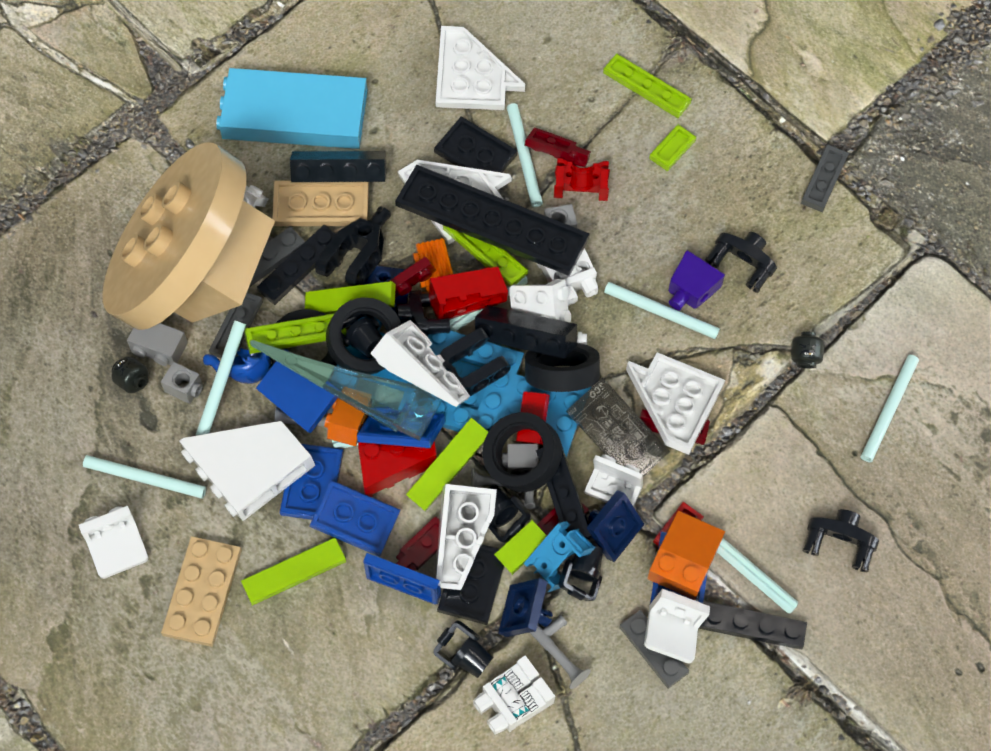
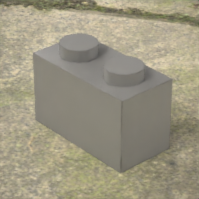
[127,323,188,366]

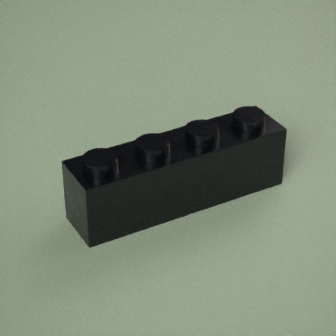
[290,151,387,182]
[475,305,577,358]

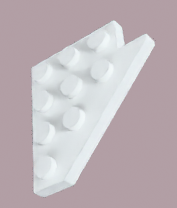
[436,26,525,110]
[398,160,512,245]
[626,352,725,455]

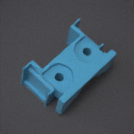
[524,521,596,592]

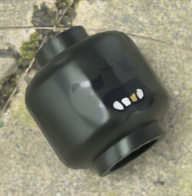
[791,332,824,369]
[111,357,149,393]

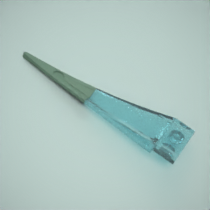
[250,340,442,441]

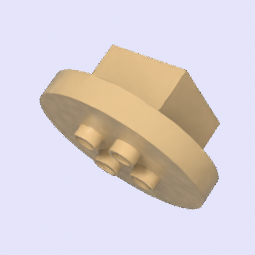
[103,142,275,330]

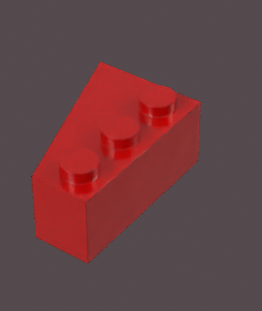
[429,266,508,320]
[358,442,437,497]

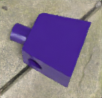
[668,250,725,311]

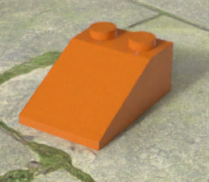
[648,511,725,600]

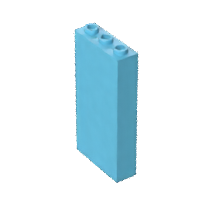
[216,68,367,149]

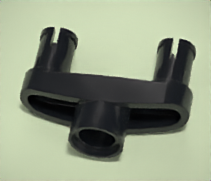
[705,232,777,293]
[396,290,450,337]
[803,509,879,573]

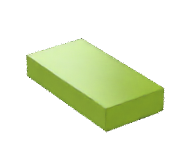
[649,124,696,171]
[494,520,547,575]

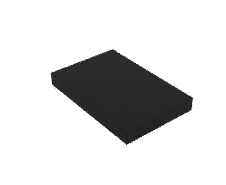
[434,116,517,173]
[437,544,504,625]

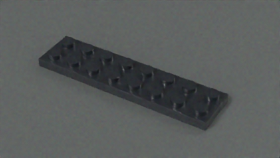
[395,164,590,276]

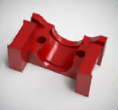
[554,158,610,201]

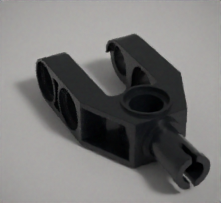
[315,206,391,286]
[410,328,511,405]

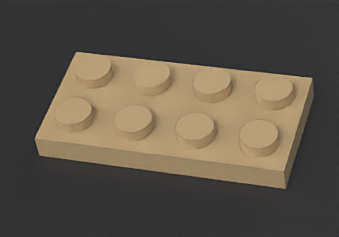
[272,181,369,226]
[161,536,242,647]

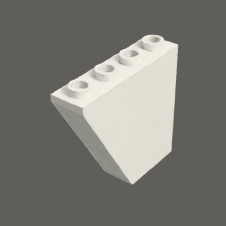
[179,421,316,521]

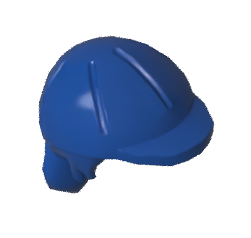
[203,348,271,384]

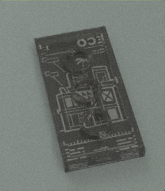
[566,377,670,477]

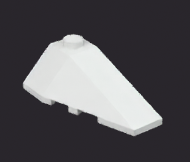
[370,320,470,407]
[435,484,497,590]

